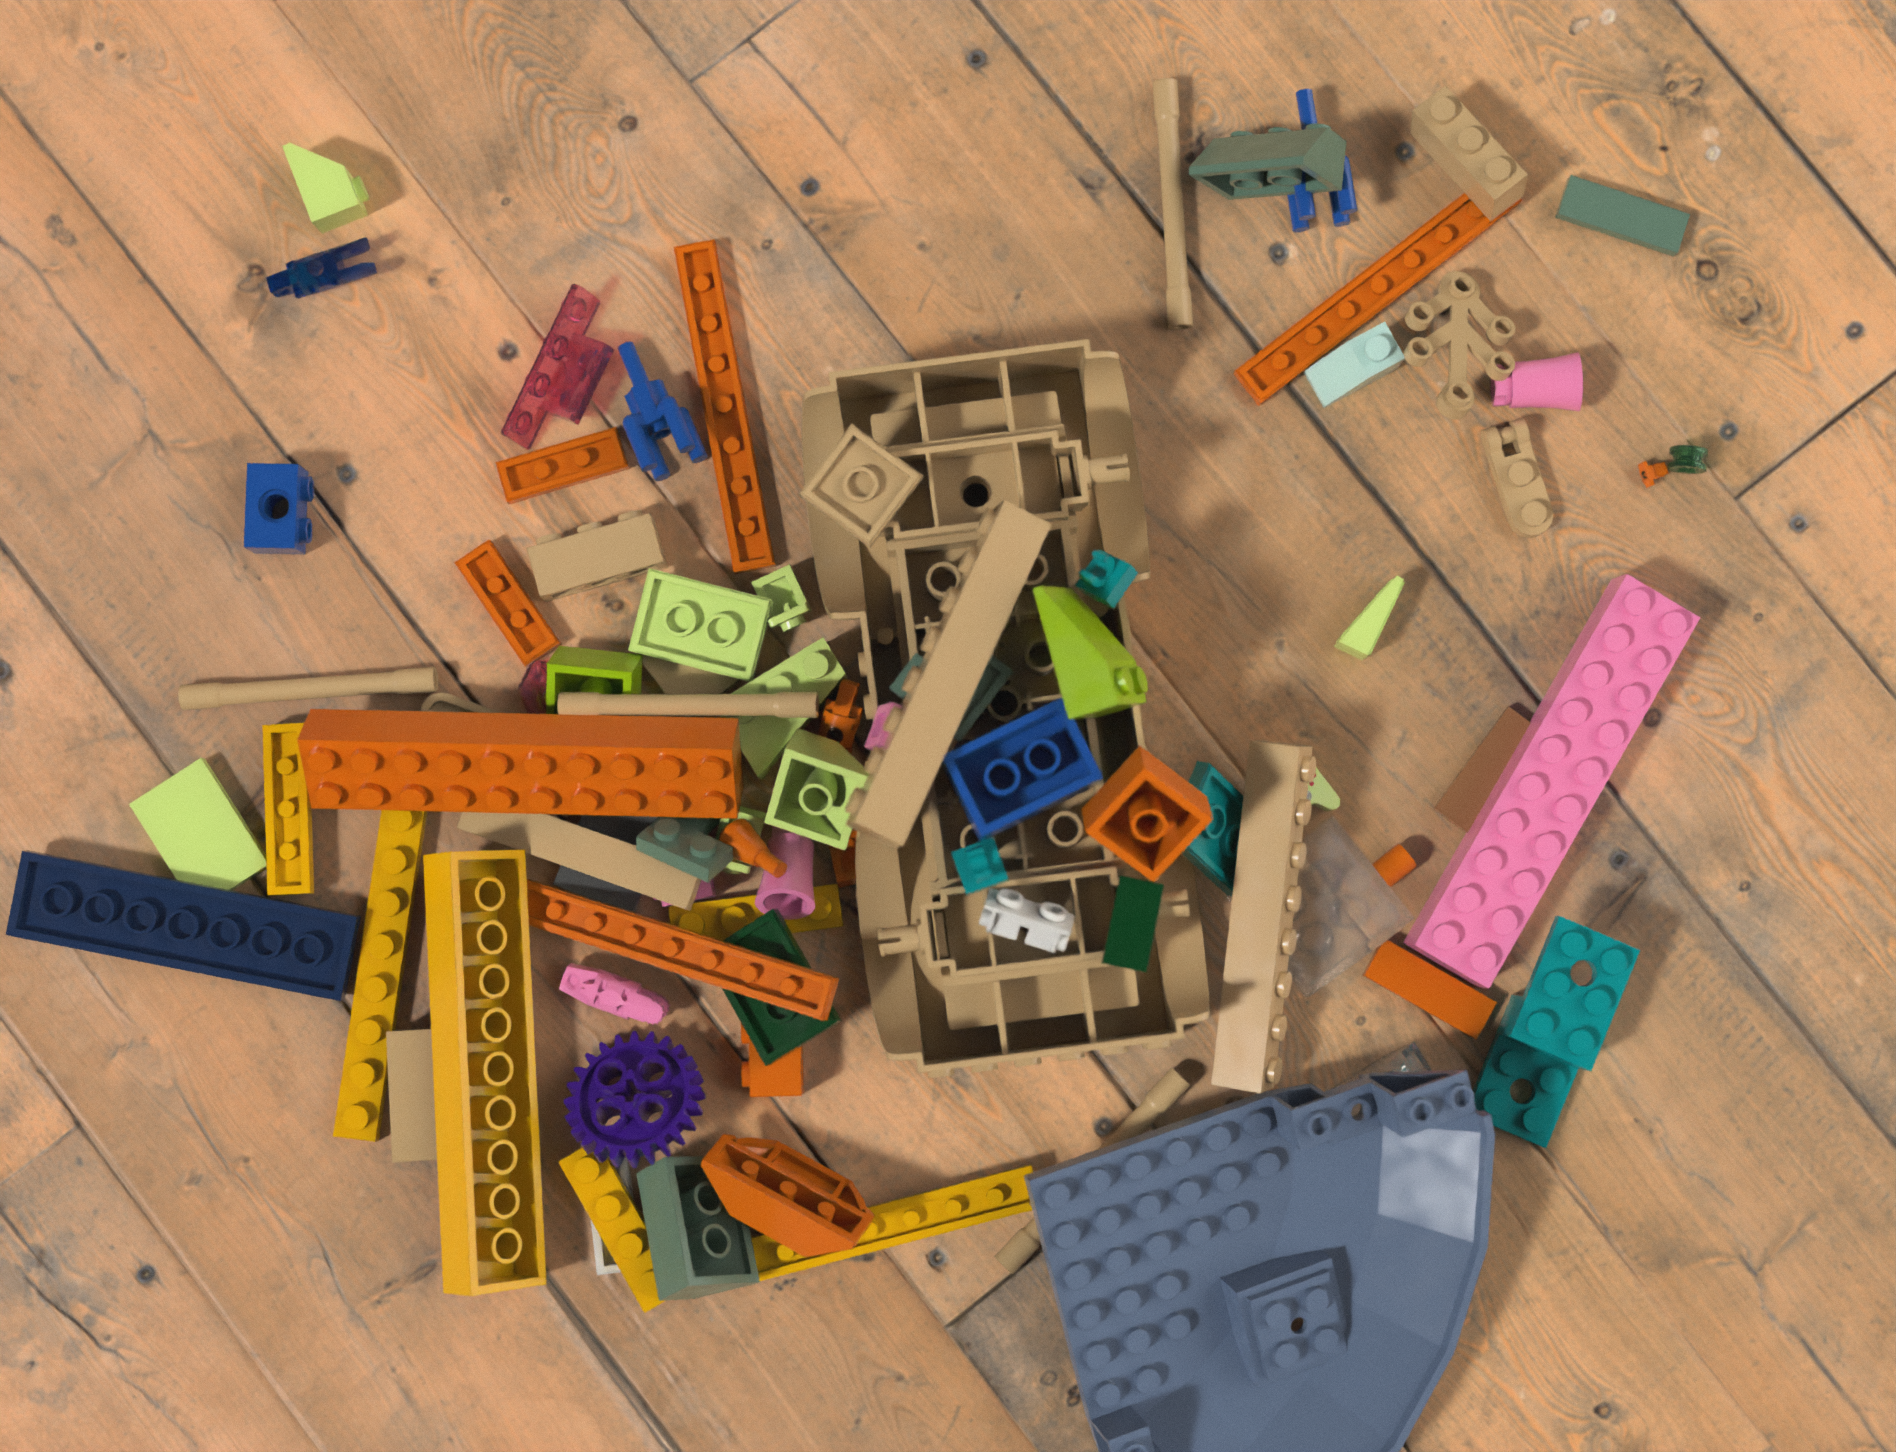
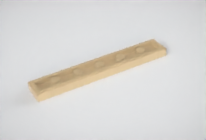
[457,812,701,911]

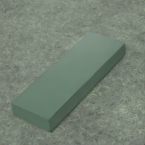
[1555,175,1690,257]

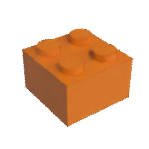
[1082,746,1213,883]

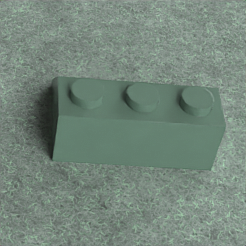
[1189,123,1347,200]
[636,1156,760,1301]

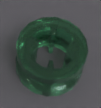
[1668,445,1708,474]

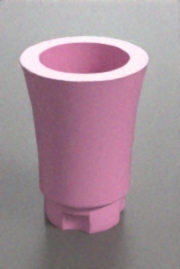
[1490,352,1583,411]
[755,826,815,920]

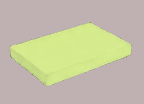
[628,568,774,682]
[129,758,267,890]

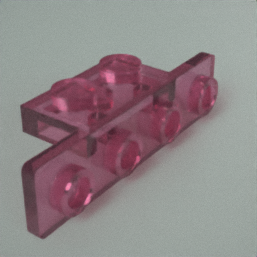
[501,284,614,450]

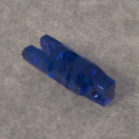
[266,238,377,299]

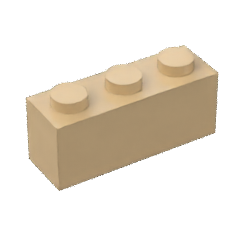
[1410,85,1528,221]
[527,510,668,602]
[386,1028,437,1163]

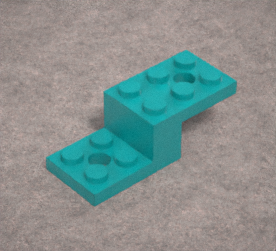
[1473,916,1640,1148]

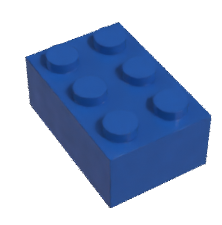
[941,697,1103,842]

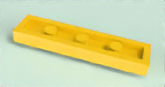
[262,723,314,896]
[668,884,844,941]
[558,1148,665,1313]

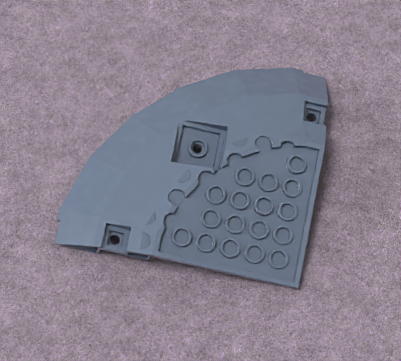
[1023,1070,1495,1452]

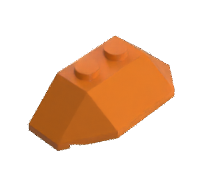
[701,1134,874,1257]

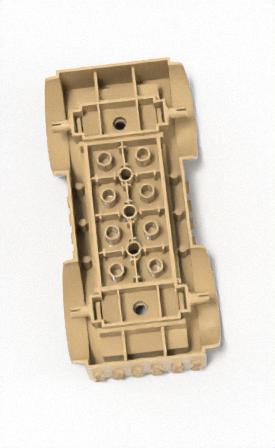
[802,339,1210,1078]

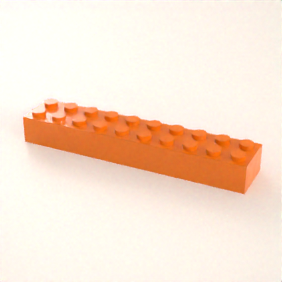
[297,709,744,819]

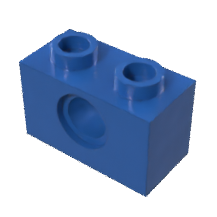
[244,463,314,555]

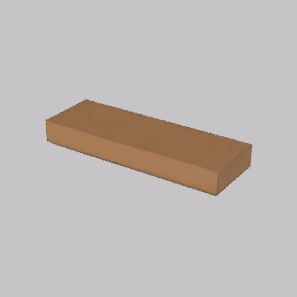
[1433,707,1531,833]

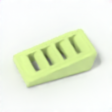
[1334,576,1405,660]

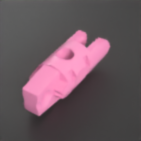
[559,963,670,1025]

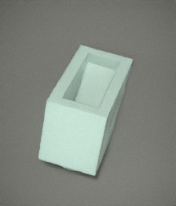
[1304,322,1405,408]

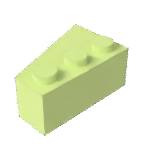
[721,637,848,780]

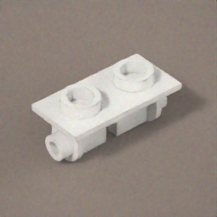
[979,888,1075,953]

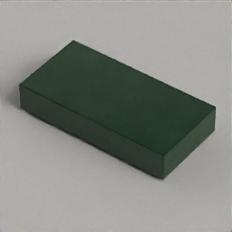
[1102,875,1164,973]

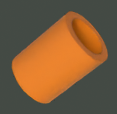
[1368,844,1417,891]

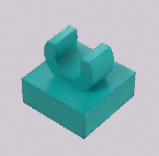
[1075,549,1138,609]
[951,837,1009,896]

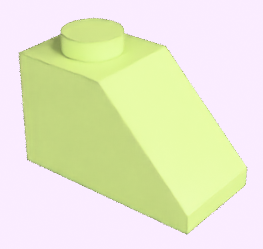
[282,143,369,233]

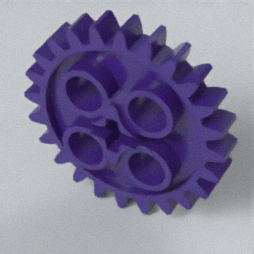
[563,1031,706,1168]

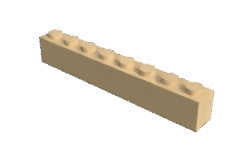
[845,500,1052,849]
[1211,740,1316,1094]

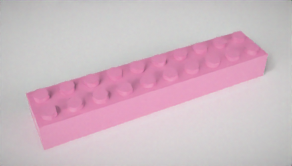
[1403,574,1700,989]

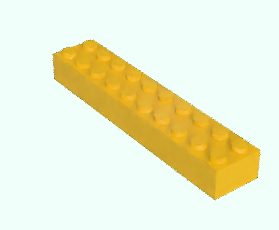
[423,849,547,1296]

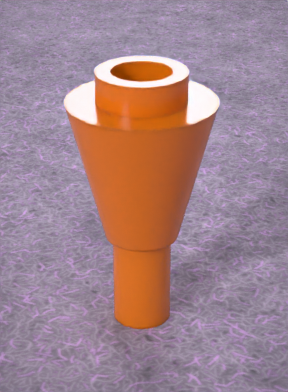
[719,819,787,878]

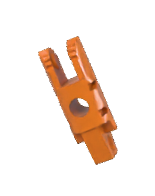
[818,679,863,754]

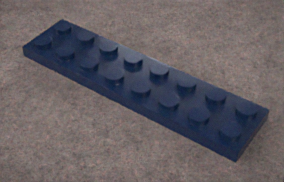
[6,850,361,1001]

